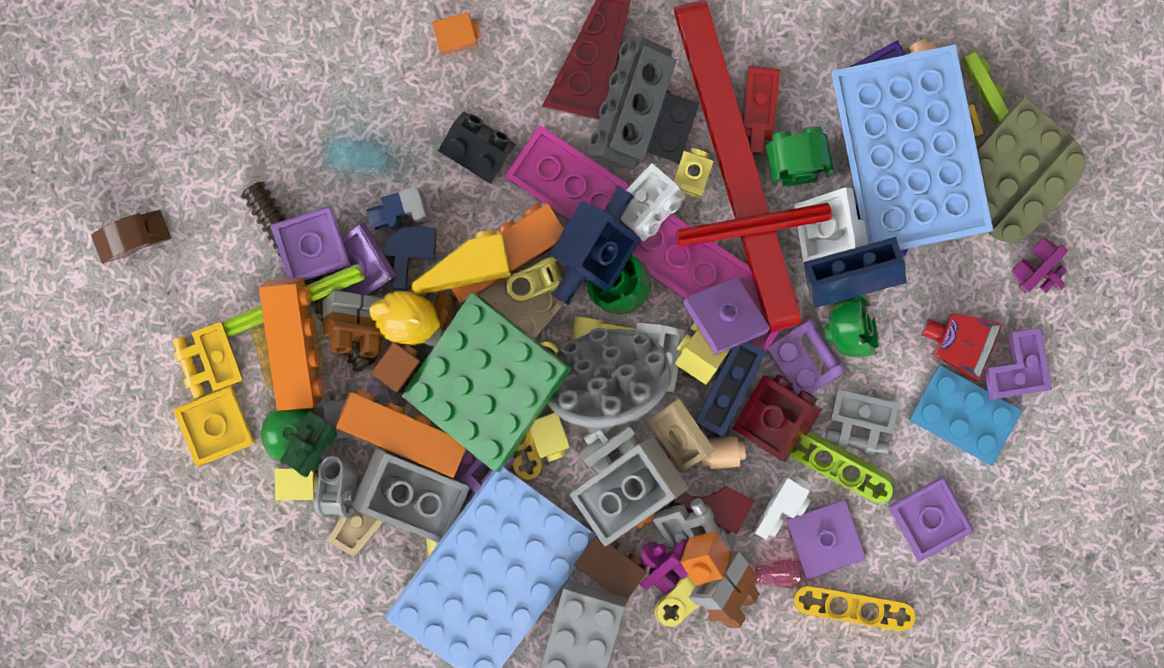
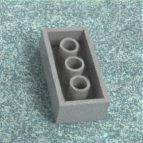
[541,580,629,668]

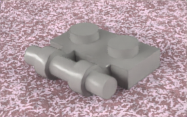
[826,389,899,456]
[653,498,731,550]

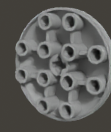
[548,328,671,434]

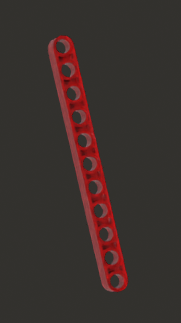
[674,0,801,333]

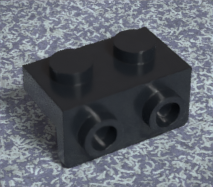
[438,112,516,184]

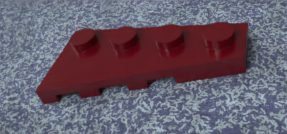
[542,0,631,120]

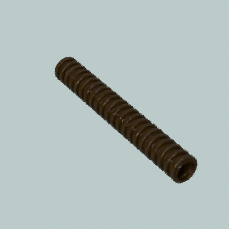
[241,181,378,372]

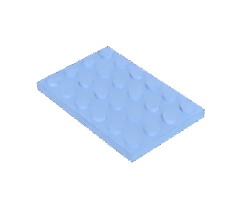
[831,44,994,250]
[384,467,596,668]

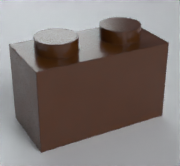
[574,535,647,598]

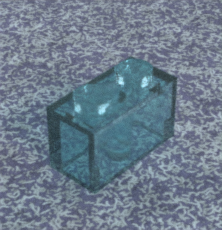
[322,137,391,180]

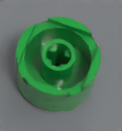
[766,126,834,187]

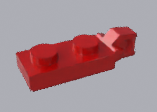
[743,66,780,155]

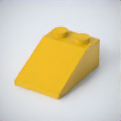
[412,230,511,295]

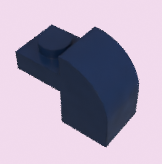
[383,226,437,291]

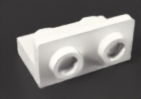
[620,163,686,242]

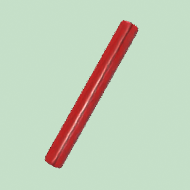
[676,203,832,247]

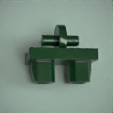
[280,411,337,478]

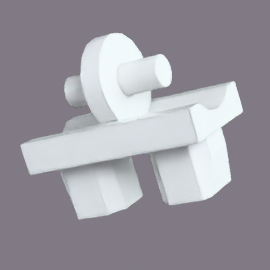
[578,423,637,473]

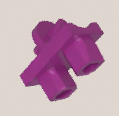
[1011,237,1068,294]
[639,538,689,595]

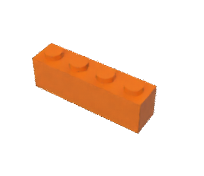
[451,203,564,305]
[259,277,324,411]
[334,389,466,478]

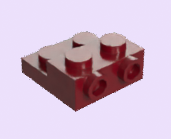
[732,374,822,462]

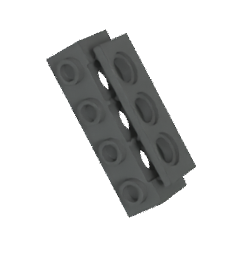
[587,37,677,169]

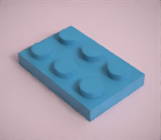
[909,365,1022,466]

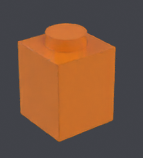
[432,12,482,56]
[681,531,731,586]

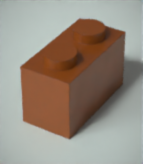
[371,342,423,393]

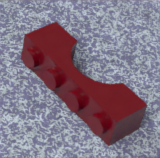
[641,441,754,536]

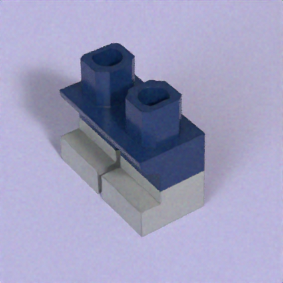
[366,186,431,232]

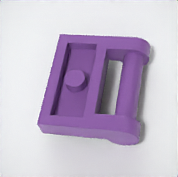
[767,317,848,394]

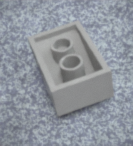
[569,436,689,547]
[351,447,470,543]

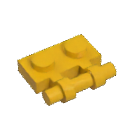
[172,322,244,399]

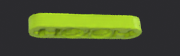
[790,431,895,503]

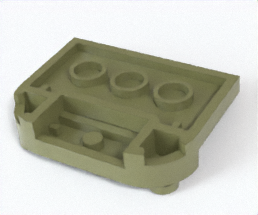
[977,95,1086,243]

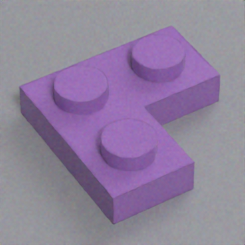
[984,328,1052,400]

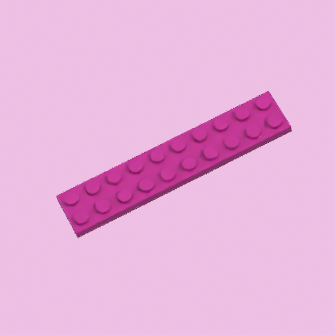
[505,125,800,351]

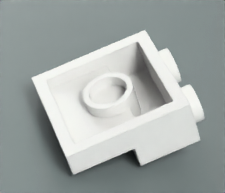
[794,187,869,262]
[752,476,812,540]

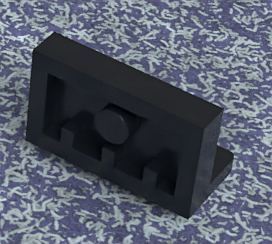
[647,90,699,163]

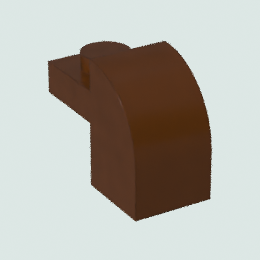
[91,209,171,264]

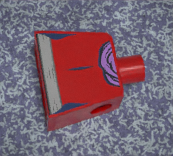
[922,313,1003,381]

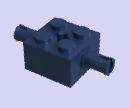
[549,186,641,305]

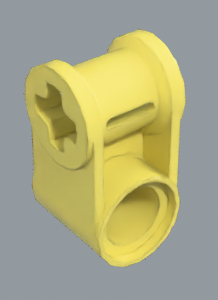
[506,257,563,303]
[654,576,700,627]

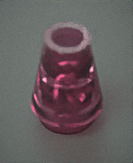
[755,558,802,589]

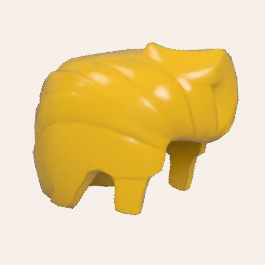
[370,291,440,345]

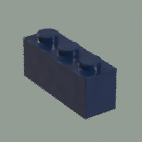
[803,237,907,308]
[695,342,766,437]

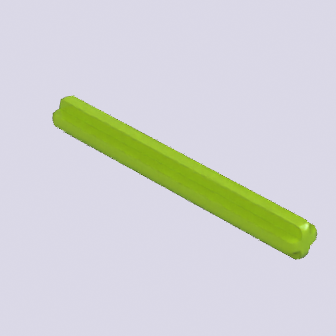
[223,264,365,336]

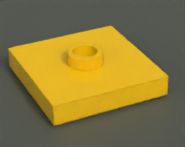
[173,385,256,468]

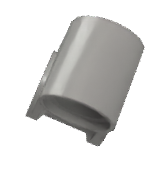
[314,455,359,518]

